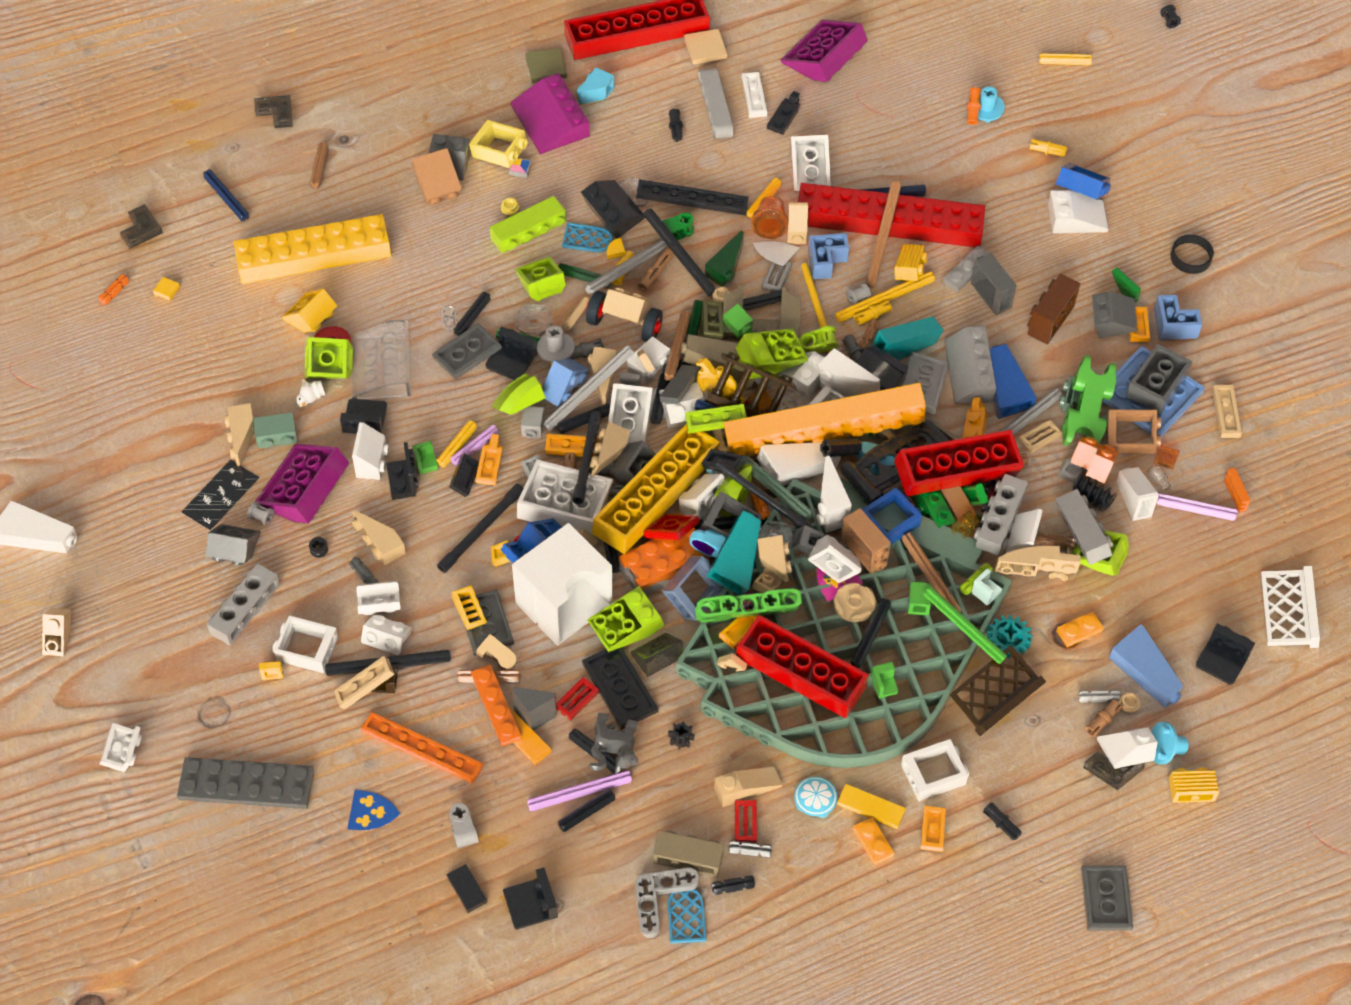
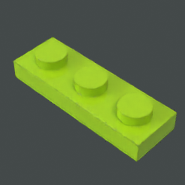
[685,404,747,433]

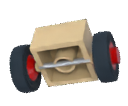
[586,287,663,342]

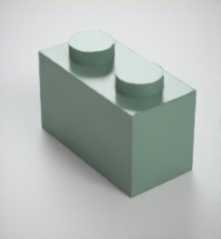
[253,412,298,448]

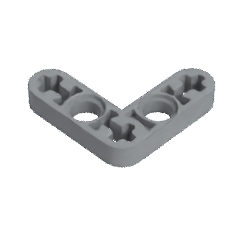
[635,868,700,938]

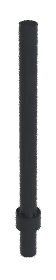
[715,460,818,531]

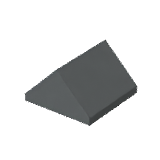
[512,687,557,731]

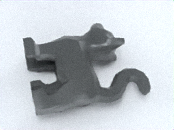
[589,712,638,774]

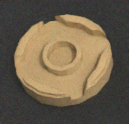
[834,583,876,623]

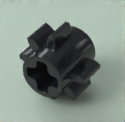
[668,721,695,750]

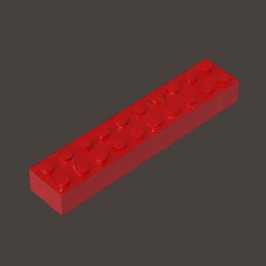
[798,182,986,248]

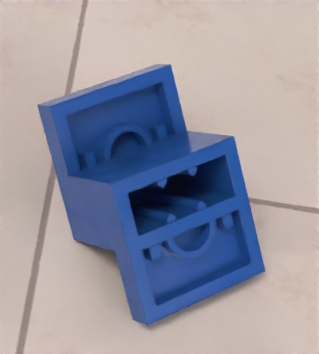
[500,518,562,563]

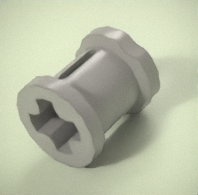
[846,283,871,305]
[247,502,275,526]

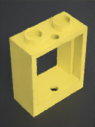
[469,120,528,168]

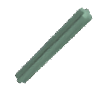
[743,455,813,521]

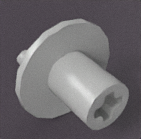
[537,326,575,362]

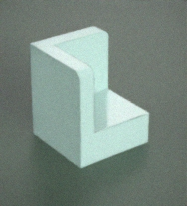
[972,568,1002,606]

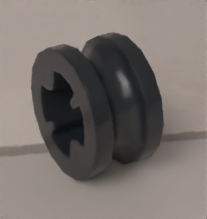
[309,537,328,558]

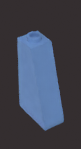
[1109,624,1183,708]

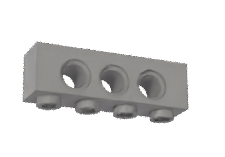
[974,474,1028,556]
[207,563,280,646]

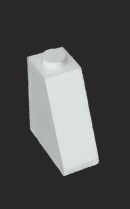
[1116,467,1159,521]

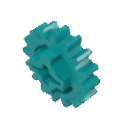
[986,614,1033,658]

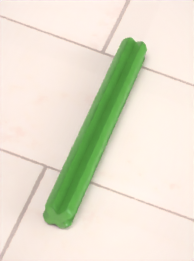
[923,586,1007,664]

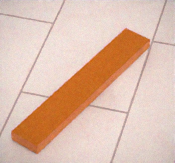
[361,711,484,784]

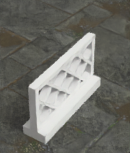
[1261,566,1320,648]

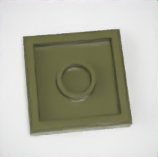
[525,48,567,83]

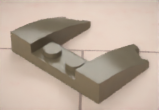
[723,285,801,339]

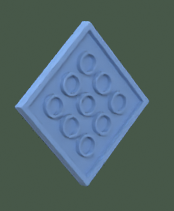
[1102,346,1205,437]

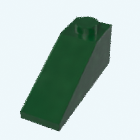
[705,231,744,287]

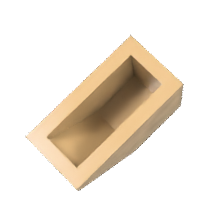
[787,202,808,244]

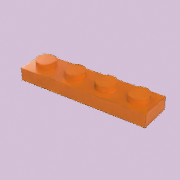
[471,664,521,747]

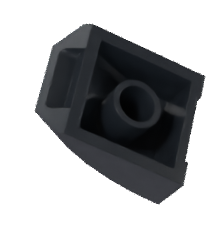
[855,346,909,391]

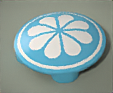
[794,777,838,818]

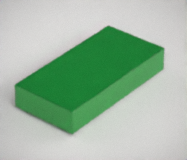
[961,483,989,506]

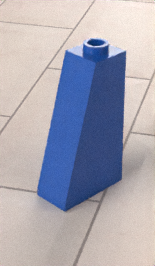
[989,344,1036,419]

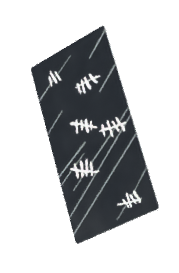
[182,460,259,530]

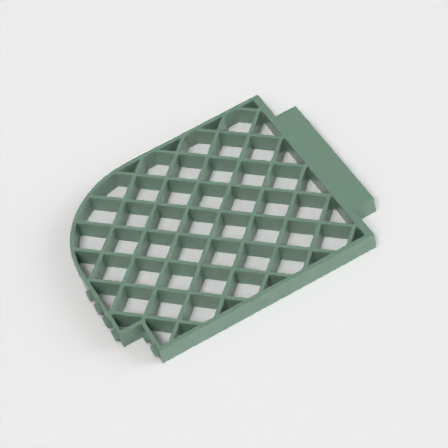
[676,478,1012,768]

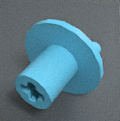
[978,86,1005,123]
[1151,722,1189,765]

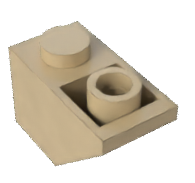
[758,535,792,582]
[43,608,71,656]

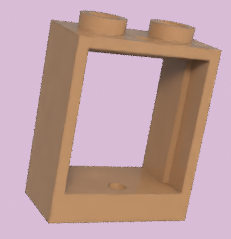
[1108,410,1161,454]
[841,508,891,574]

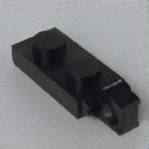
[767,91,800,135]

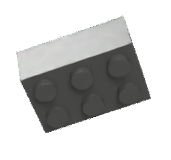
[1126,344,1192,415]

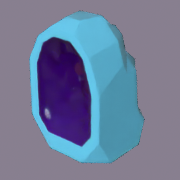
[690,529,726,558]

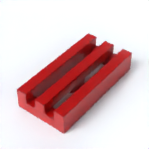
[556,677,599,721]
[734,800,757,843]

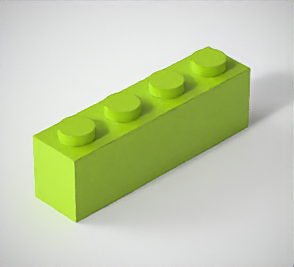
[490,196,566,253]

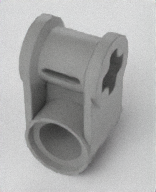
[449,803,479,848]

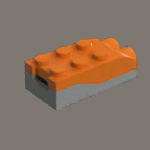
[619,528,711,596]

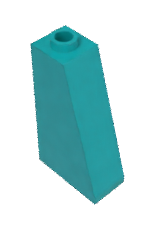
[872,316,944,360]
[706,510,761,595]

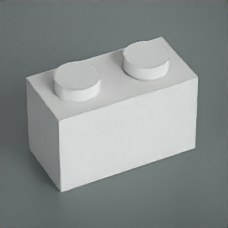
[627,336,670,384]

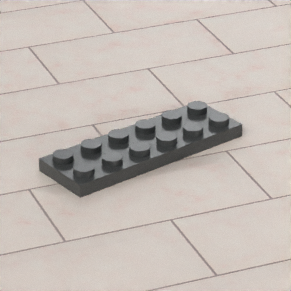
[177,757,314,809]

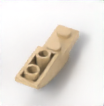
[995,546,1081,576]

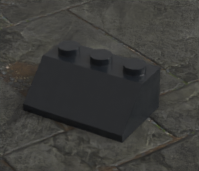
[581,180,645,239]

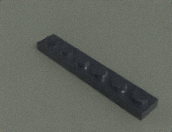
[636,179,749,216]

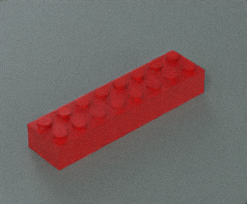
[564,0,710,60]

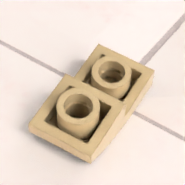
[752,568,783,593]

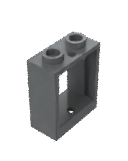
[971,253,1016,315]
[698,491,762,540]

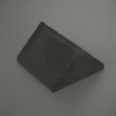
[630,633,683,677]

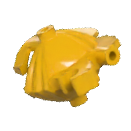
[696,358,746,407]

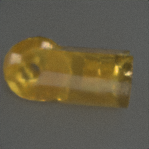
[951,511,980,539]

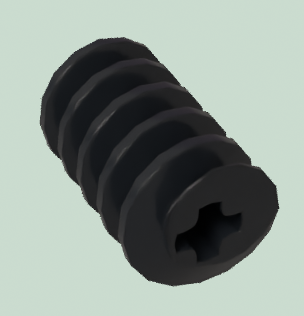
[1072,472,1118,512]

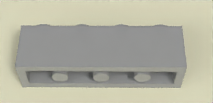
[1055,489,1113,565]

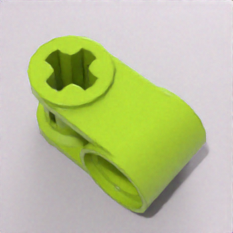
[799,326,839,354]

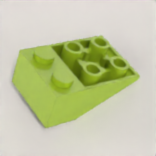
[735,328,808,379]
[587,586,665,652]

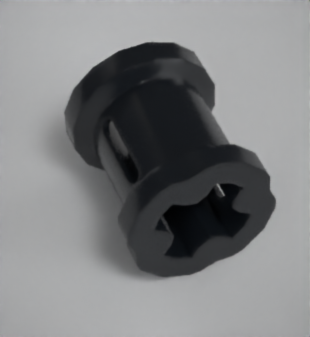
[1160,5,1181,28]

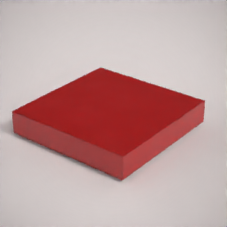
[643,514,700,540]

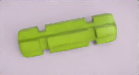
[959,563,993,595]

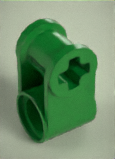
[662,212,694,240]

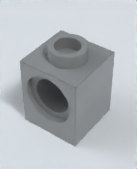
[521,406,544,438]

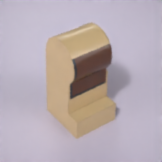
[476,634,516,670]

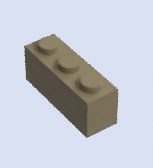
[653,831,724,877]

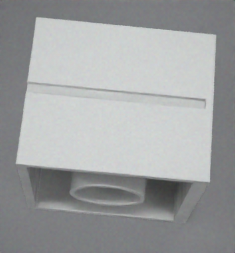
[512,523,613,646]

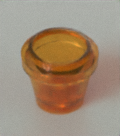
[751,196,788,239]

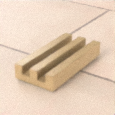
[561,297,590,334]
[1018,419,1062,454]

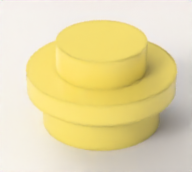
[501,198,519,216]

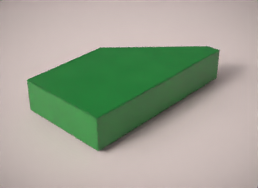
[1112,267,1141,303]

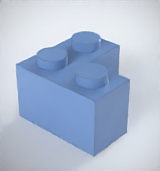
[808,233,849,279]
[1154,295,1202,340]
[542,359,589,406]

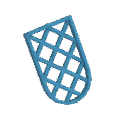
[562,222,612,252]
[667,889,706,943]

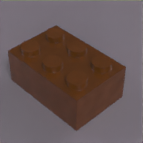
[1027,273,1081,345]

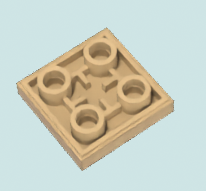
[684,29,727,64]

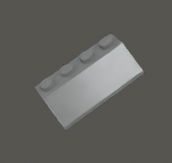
[944,326,996,404]

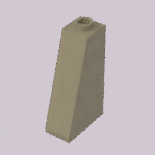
[681,334,754,388]

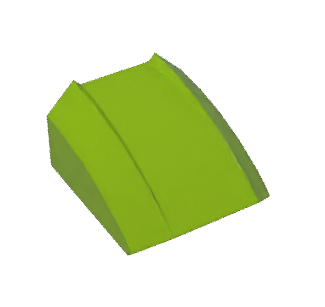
[515,256,566,302]
[304,337,353,379]
[491,373,546,415]
[714,463,752,517]
[1072,530,1129,576]

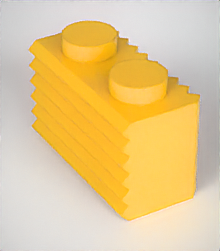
[894,244,928,281]
[1169,767,1219,803]

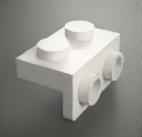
[357,581,400,615]
[361,614,412,655]
[99,723,142,772]

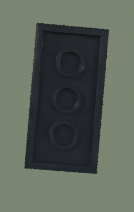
[582,647,658,730]

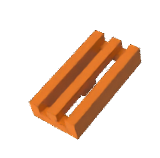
[1224,468,1250,513]

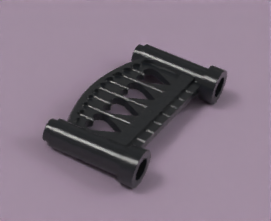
[840,419,950,506]

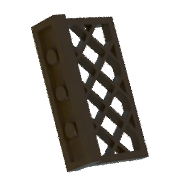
[950,645,1046,736]

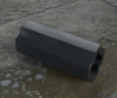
[820,438,862,457]

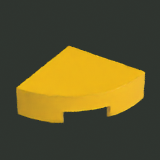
[607,238,625,259]

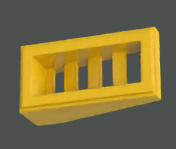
[451,585,487,630]

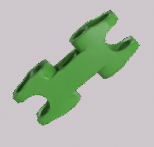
[1062,354,1116,446]
[695,589,802,623]

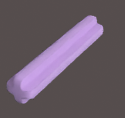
[450,425,499,467]

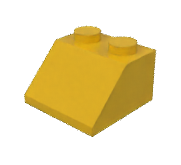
[281,289,337,333]

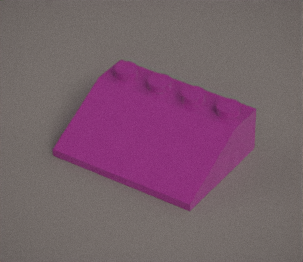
[780,20,868,82]
[510,73,590,154]
[255,444,349,524]

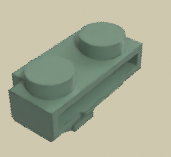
[1059,376,1080,412]

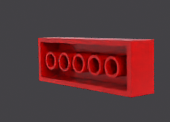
[894,430,1024,496]
[736,615,869,719]

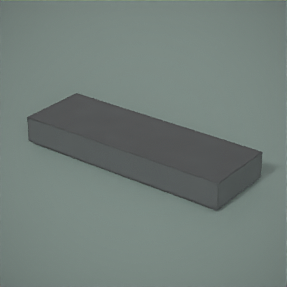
[660,364,700,404]

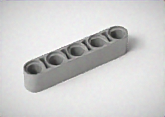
[698,68,734,139]

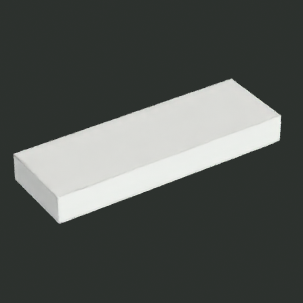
[741,72,767,118]

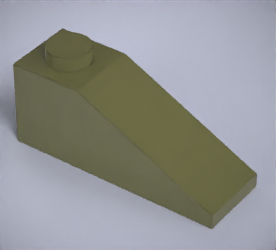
[700,300,723,340]

